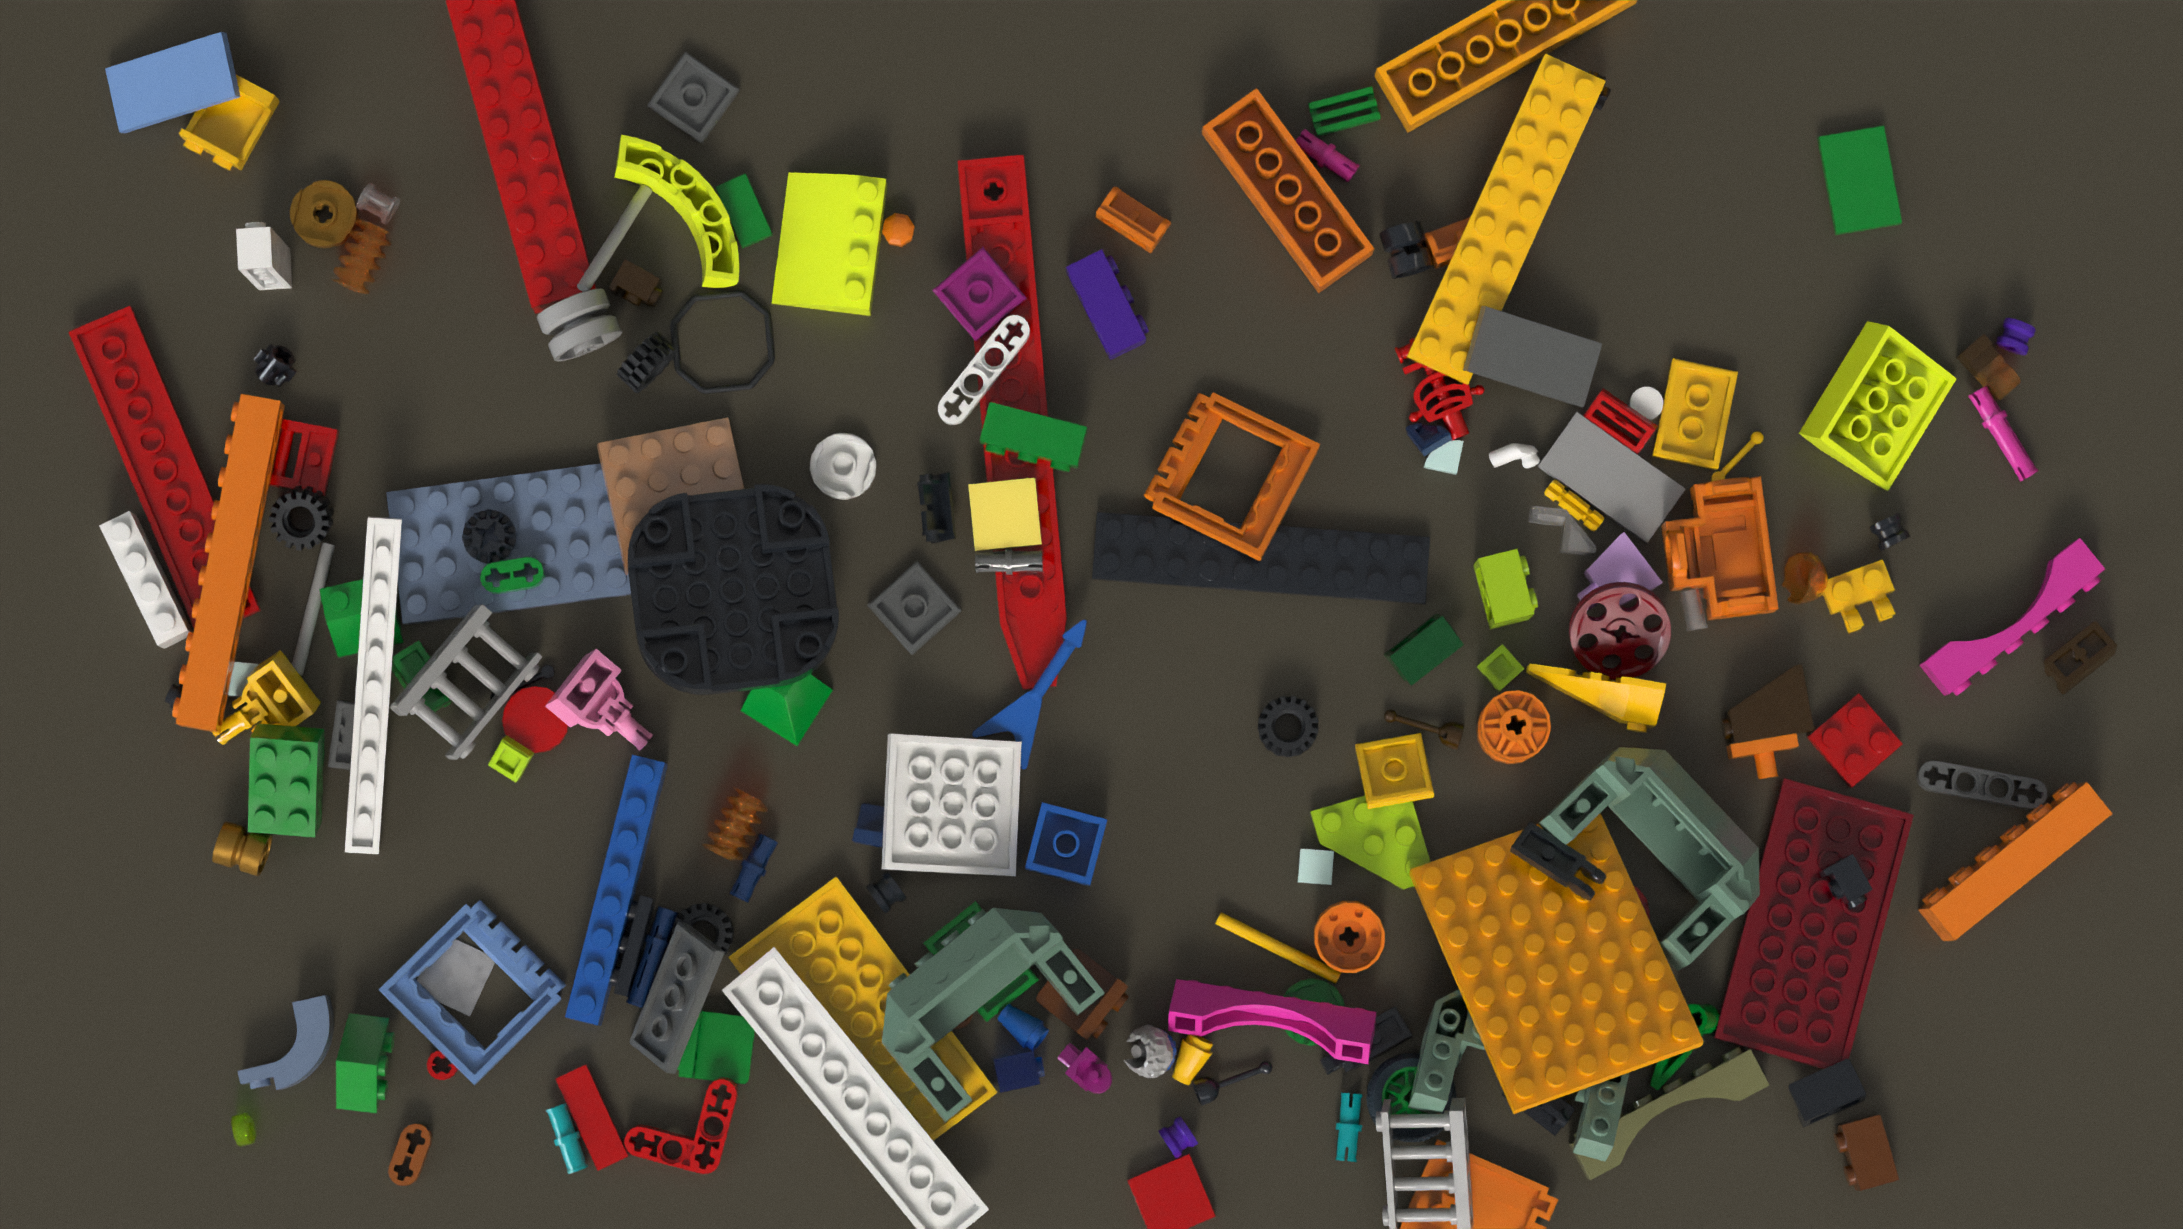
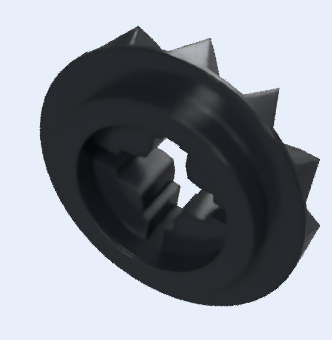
[462,509,516,563]

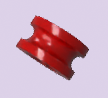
[427,1050,458,1080]

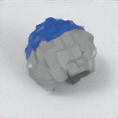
[1124,1024,1177,1078]

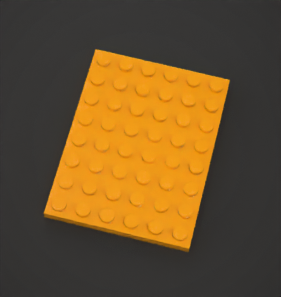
[1409,813,1704,1114]

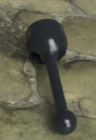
[1192,1061,1273,1106]

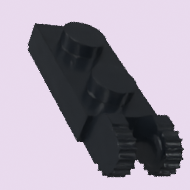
[1510,822,1607,900]

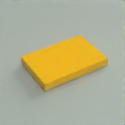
[1652,358,1738,470]

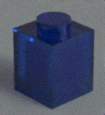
[994,1051,1045,1093]

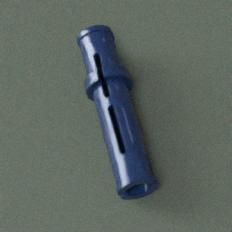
[626,906,679,1008]

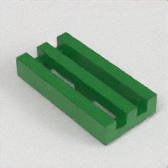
[1308,86,1381,137]

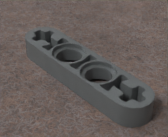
[1916,761,2048,810]

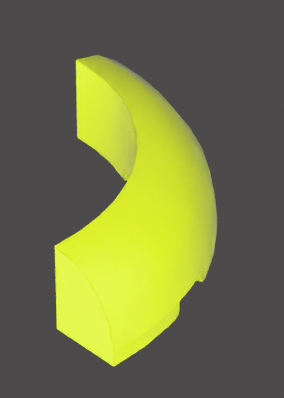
[614,135,739,288]

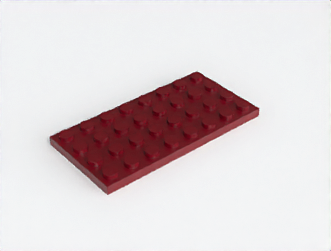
[1713,778,1914,1069]

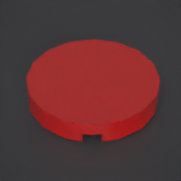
[502,686,569,753]

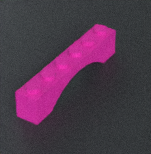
[1919,538,2105,696]
[1168,979,1376,1064]

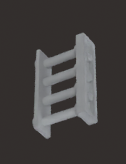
[389,604,542,760]
[1376,1098,1474,1229]

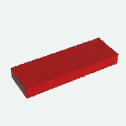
[555,1064,629,1171]

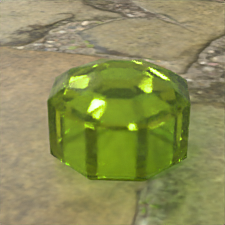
[231,1113,256,1147]

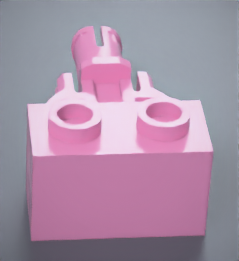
[545,649,653,751]

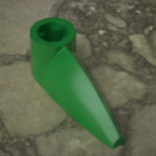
[1650,1004,1720,1090]

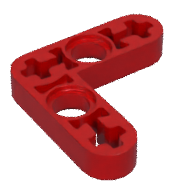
[624,1077,738,1174]

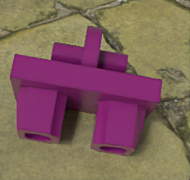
[1057,1043,1113,1094]

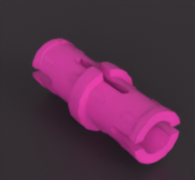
[1296,129,1360,183]

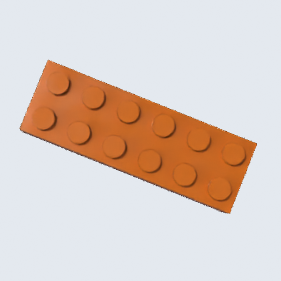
[1202,88,1375,293]
[1918,782,2112,941]

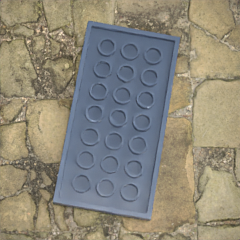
[386,463,631,625]

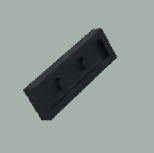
[610,895,656,997]

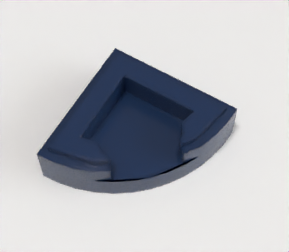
[1405,423,1452,456]

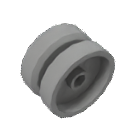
[536,288,623,362]

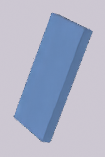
[105,32,241,133]

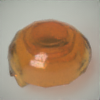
[1782,552,1828,605]

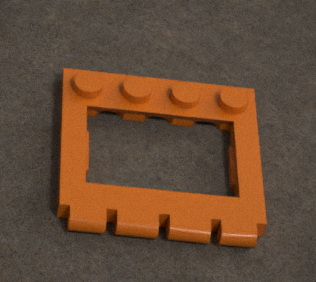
[1144,392,1320,561]

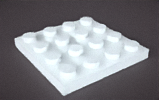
[882,734,1022,876]

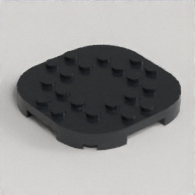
[628,484,839,695]

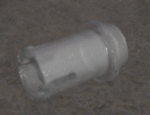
[1678,588,1708,632]

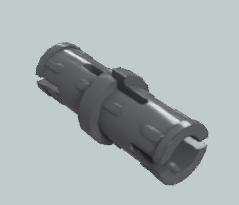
[975,548,1043,575]

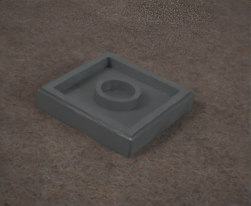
[647,52,740,144]
[867,561,962,655]

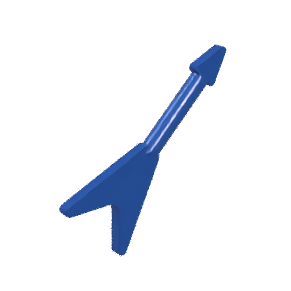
[972,619,1087,770]

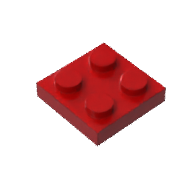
[1807,693,1902,788]

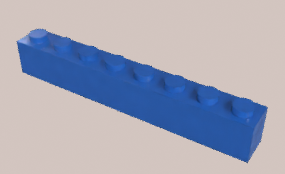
[565,755,668,1026]

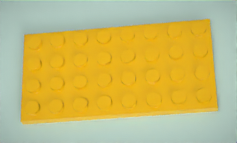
[728,876,998,1141]

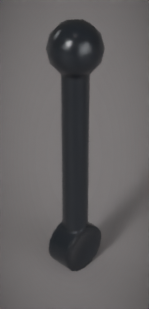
[490,665,555,700]

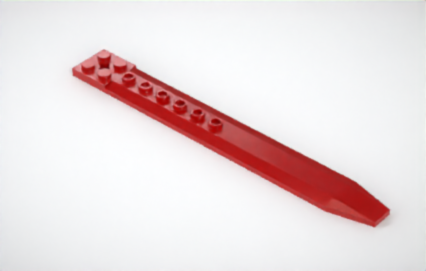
[957,155,1067,690]

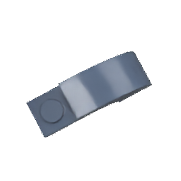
[237,995,334,1090]

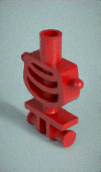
[1394,338,1485,441]

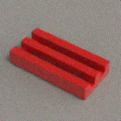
[1583,388,1658,455]

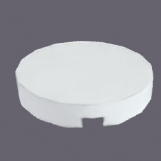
[810,433,877,500]

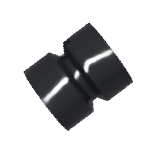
[1379,221,1434,279]

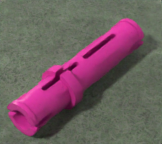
[1968,385,2039,482]

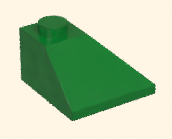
[740,674,833,746]

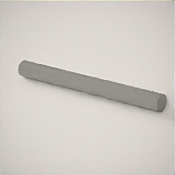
[577,185,652,292]
[292,543,335,675]

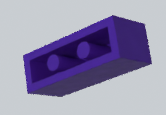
[1066,249,1149,360]

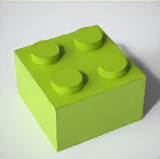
[1473,549,1538,630]

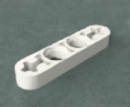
[938,315,1030,425]

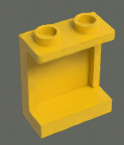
[179,74,280,171]

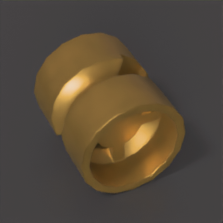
[212,821,272,876]

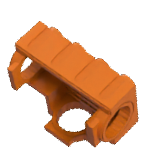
[1661,476,1779,621]

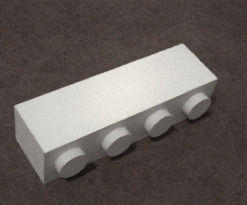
[236,222,292,290]
[99,511,193,649]

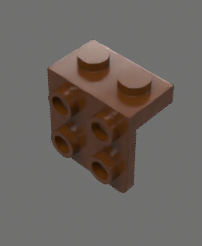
[1036,949,1130,1040]

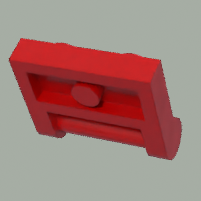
[269,419,339,496]

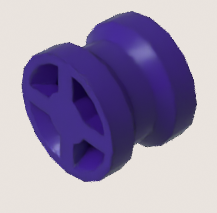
[1995,318,2036,355]
[1158,1116,1199,1158]

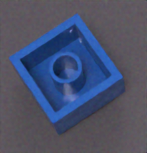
[1025,802,1107,886]

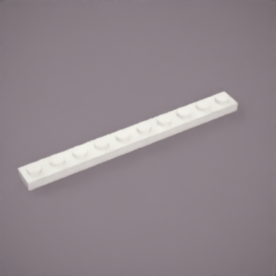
[345,516,402,854]

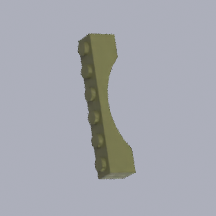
[1568,1047,1769,1180]

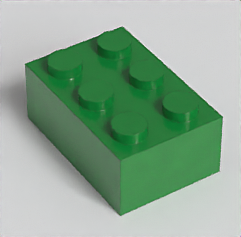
[248,723,325,838]

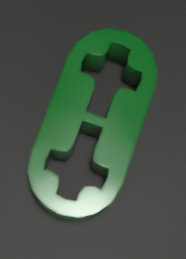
[480,557,545,594]

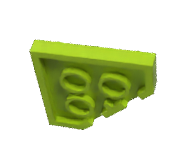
[1310,796,1431,890]

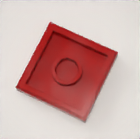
[1127,1154,1216,1229]

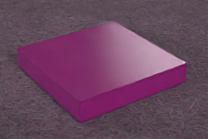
[932,247,1027,341]

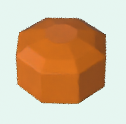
[882,213,915,247]

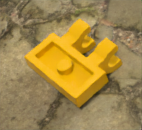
[1819,559,1895,634]

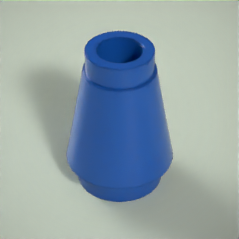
[997,1004,1049,1051]

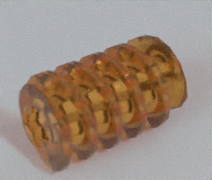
[331,219,393,295]
[702,786,768,861]

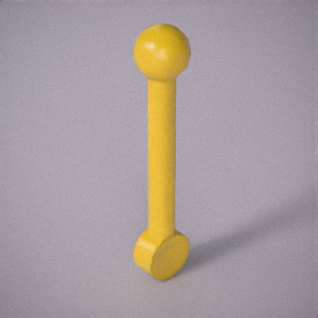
[1711,431,1764,481]

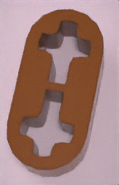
[388,1124,433,1186]

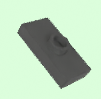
[328,700,355,770]

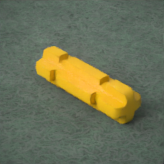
[1544,480,1604,531]

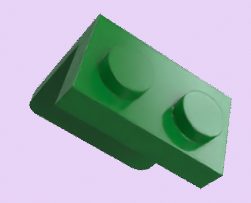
[677,1011,755,1084]

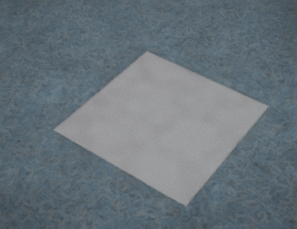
[417,939,495,1016]

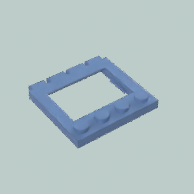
[379,900,566,1086]

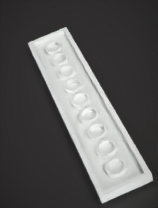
[722,947,989,1229]

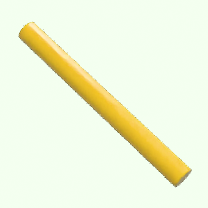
[1215,912,1341,984]

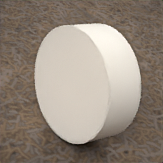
[1629,387,1663,420]

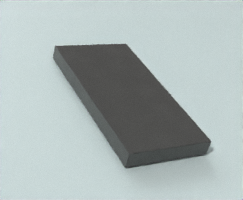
[1463,306,1602,408]
[629,922,725,1074]

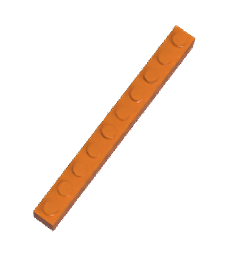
[172,394,285,733]

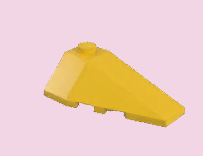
[1526,664,1666,733]

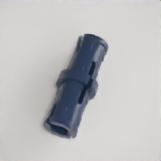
[729,833,778,903]

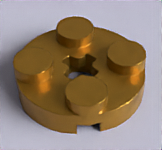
[290,180,358,248]

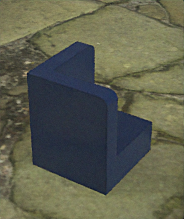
[852,803,884,848]

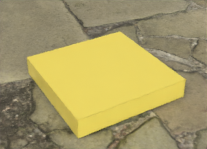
[968,478,1042,551]

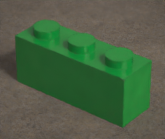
[980,402,1088,472]

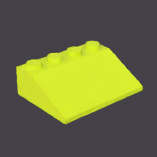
[771,172,887,316]
[1799,321,1957,491]

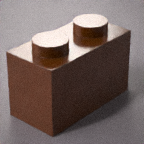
[1834,1114,1899,1191]

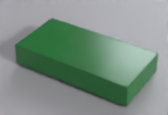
[715,174,773,249]

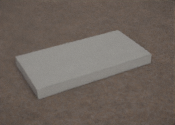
[1538,412,1686,544]

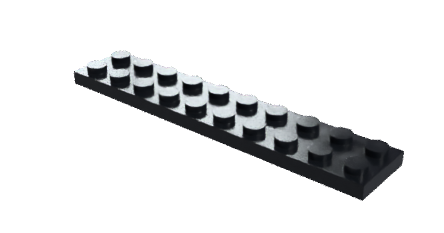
[1092,512,1430,605]

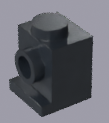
[1819,854,1873,909]

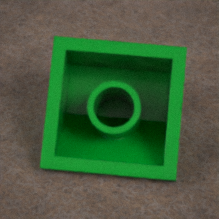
[319,579,404,658]

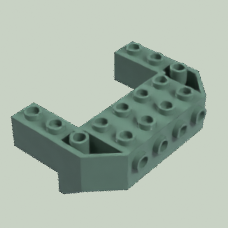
[1538,747,1760,971]
[882,908,1105,1123]
[1408,989,1629,1162]

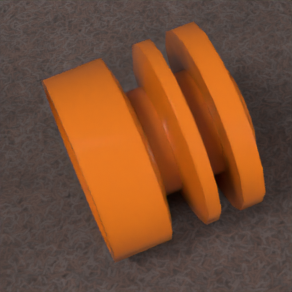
[1476,690,1551,764]
[1314,900,1385,973]

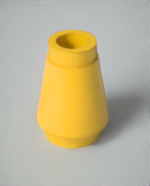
[1172,1034,1213,1085]

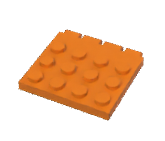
[1399,1139,1559,1229]

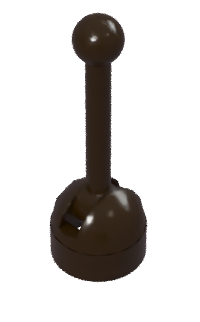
[1384,709,1465,750]

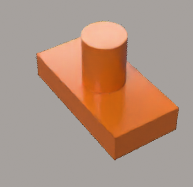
[1726,733,1799,780]

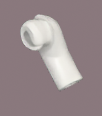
[1489,443,1540,469]

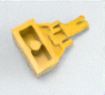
[212,650,321,745]

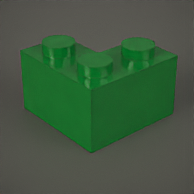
[336,1013,395,1113]

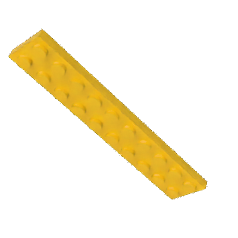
[1407,53,1606,385]

